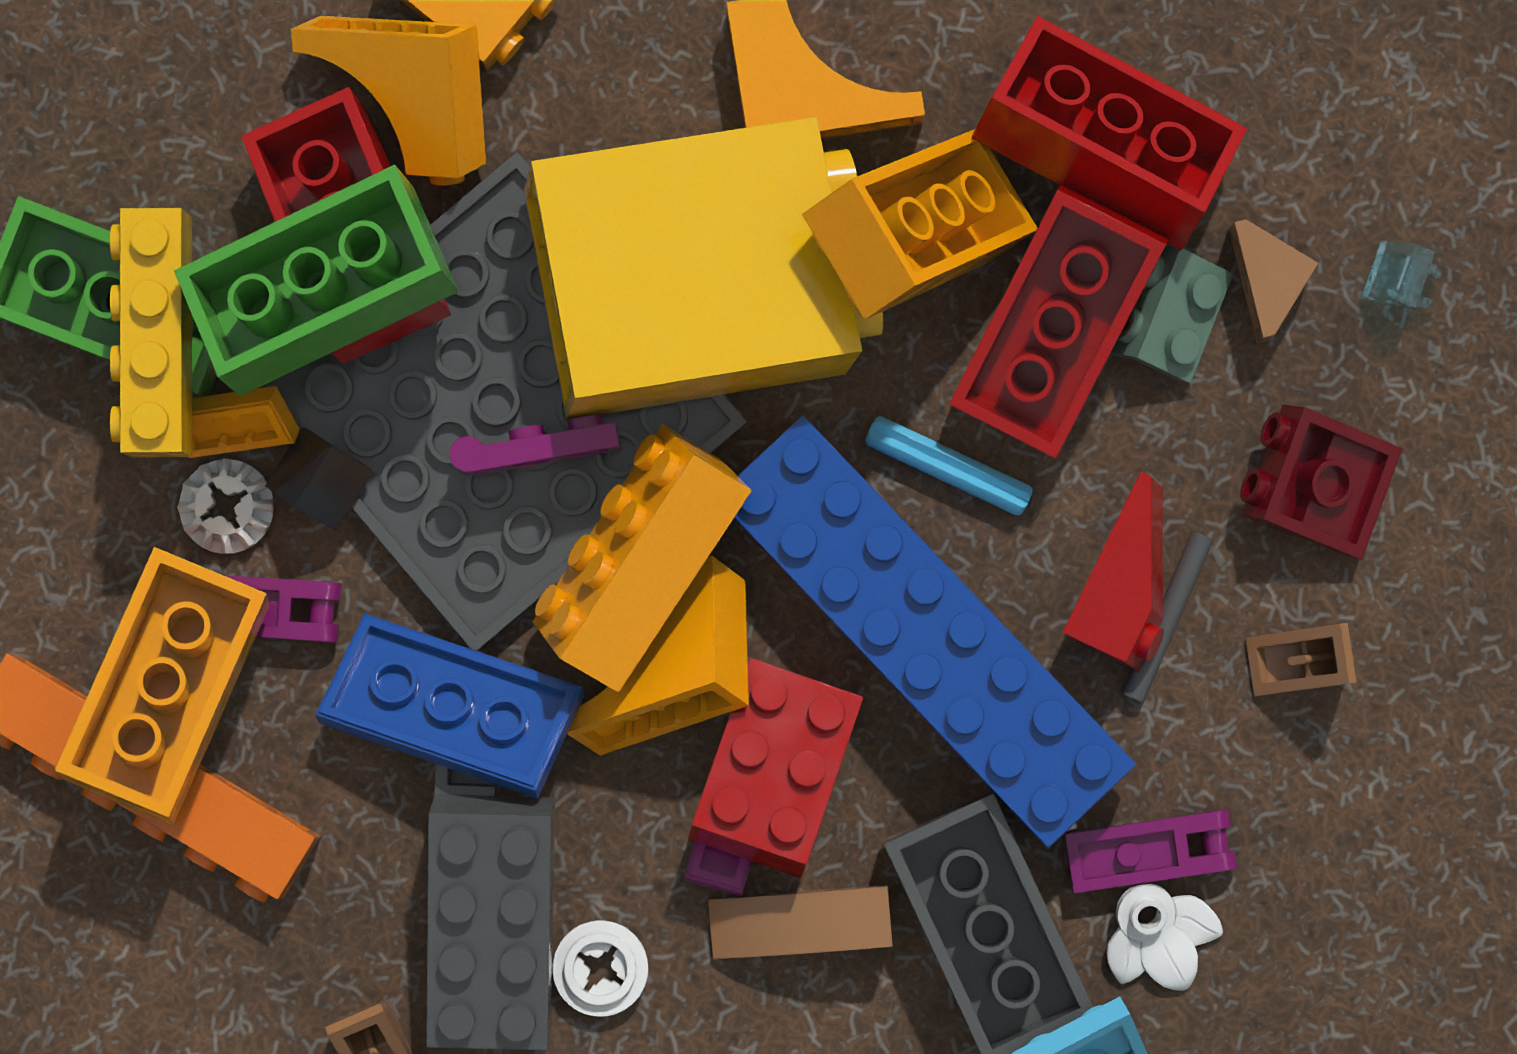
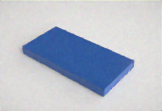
[315,613,584,799]

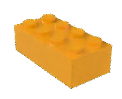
[802,129,1038,320]
[532,423,752,693]
[55,547,270,825]

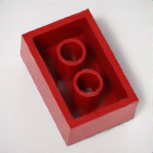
[688,658,863,878]

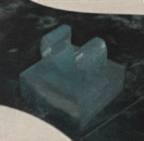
[1362,241,1442,309]

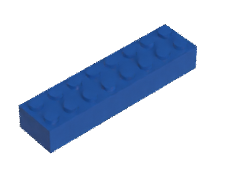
[733,415,1136,850]

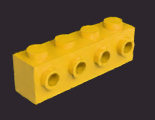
[110,208,192,457]

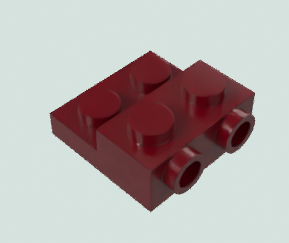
[1240,404,1402,560]

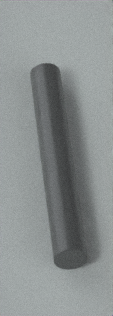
[1122,531,1214,704]

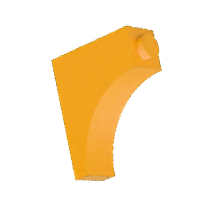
[726,0,925,139]
[291,16,486,185]
[567,556,749,756]

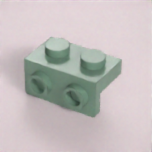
[1111,245,1233,383]

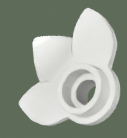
[1106,883,1223,991]

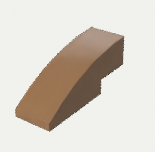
[708,885,893,959]

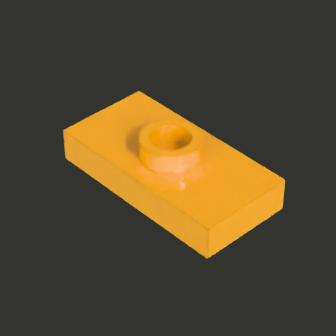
[188,386,300,458]

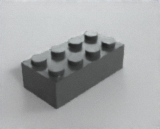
[882,792,1093,1054]
[427,794,555,1050]

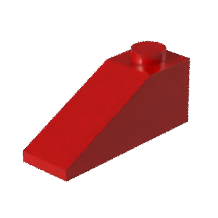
[1062,472,1164,672]

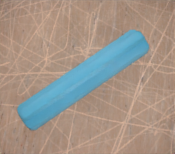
[865,416,1033,515]

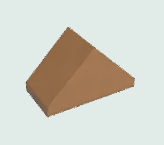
[1228,219,1318,343]
[1246,623,1356,696]
[325,998,413,1054]

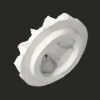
[177,458,274,554]
[553,920,649,1016]

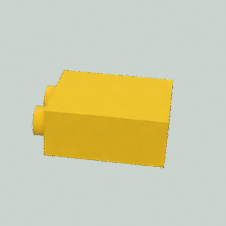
[524,117,883,421]

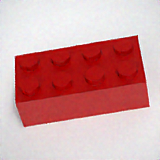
[971,15,1248,251]
[241,87,451,364]
[949,184,1169,459]

